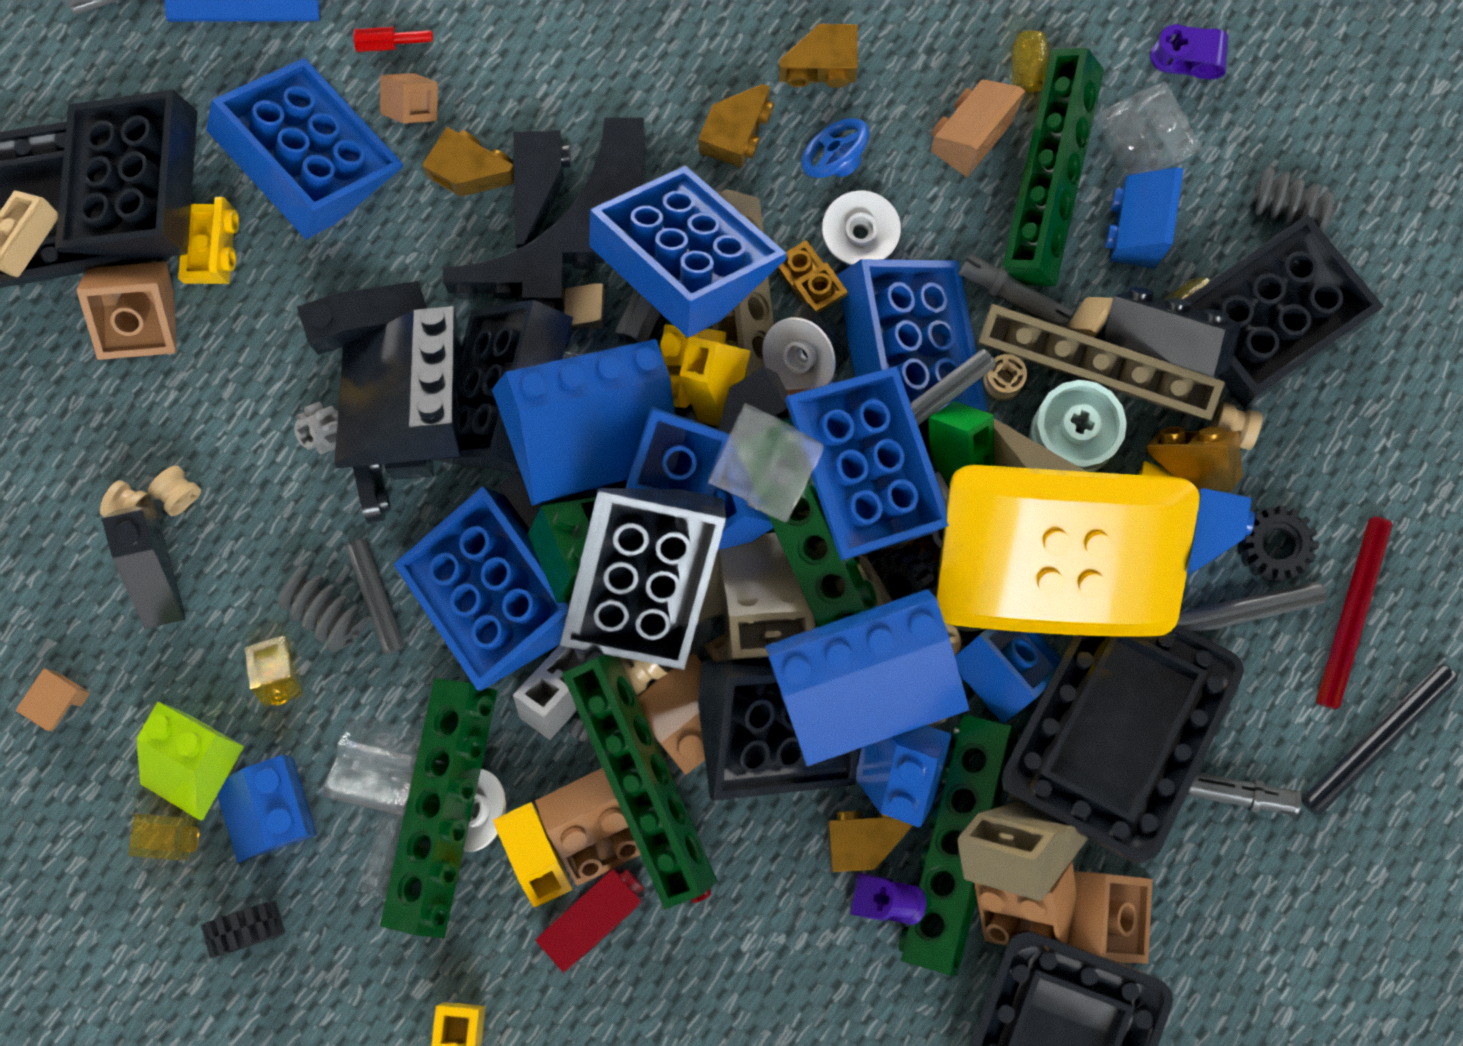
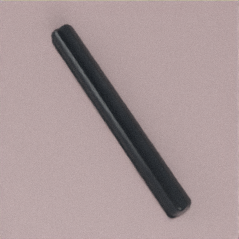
[1301,664,1458,815]

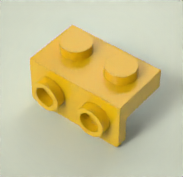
[178,197,239,284]

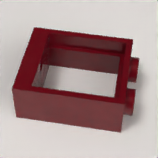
[535,869,645,972]

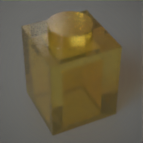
[128,813,199,860]

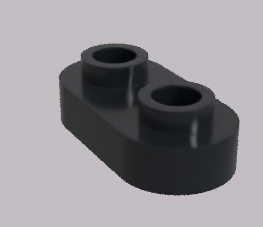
[353,464,391,524]

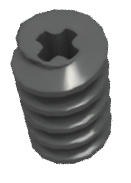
[1248,166,1340,233]
[278,565,371,653]

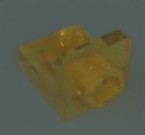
[245,635,302,707]

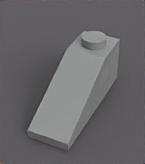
[513,645,605,740]

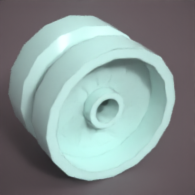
[1029,380,1127,472]

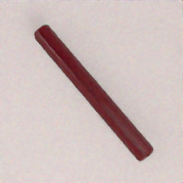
[1316,516,1393,709]

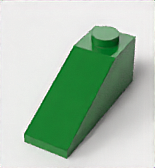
[928,401,994,488]

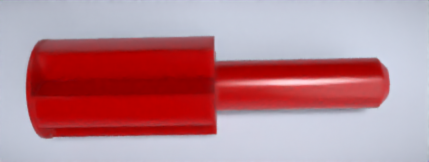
[353,27,434,53]

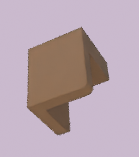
[380,73,438,123]
[15,668,90,731]

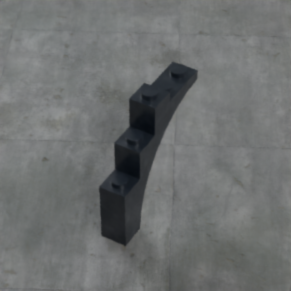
[443,117,645,310]

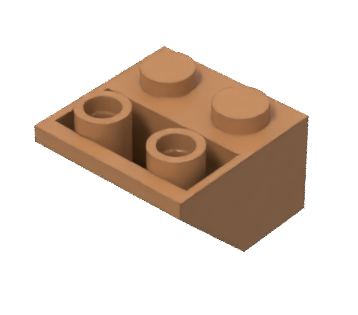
[535,768,640,886]
[974,861,1077,951]

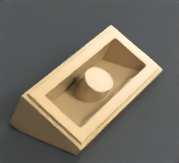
[0,190,58,277]

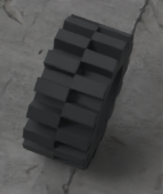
[1238,506,1319,582]
[872,544,940,601]
[201,900,285,958]

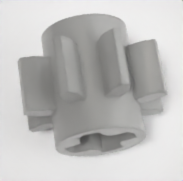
[294,402,338,454]

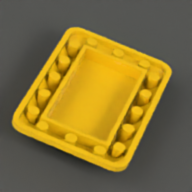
[935,465,1200,636]

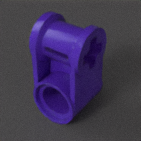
[1150,24,1229,80]
[850,872,927,925]

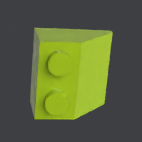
[136,702,244,821]

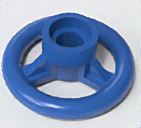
[801,118,870,178]

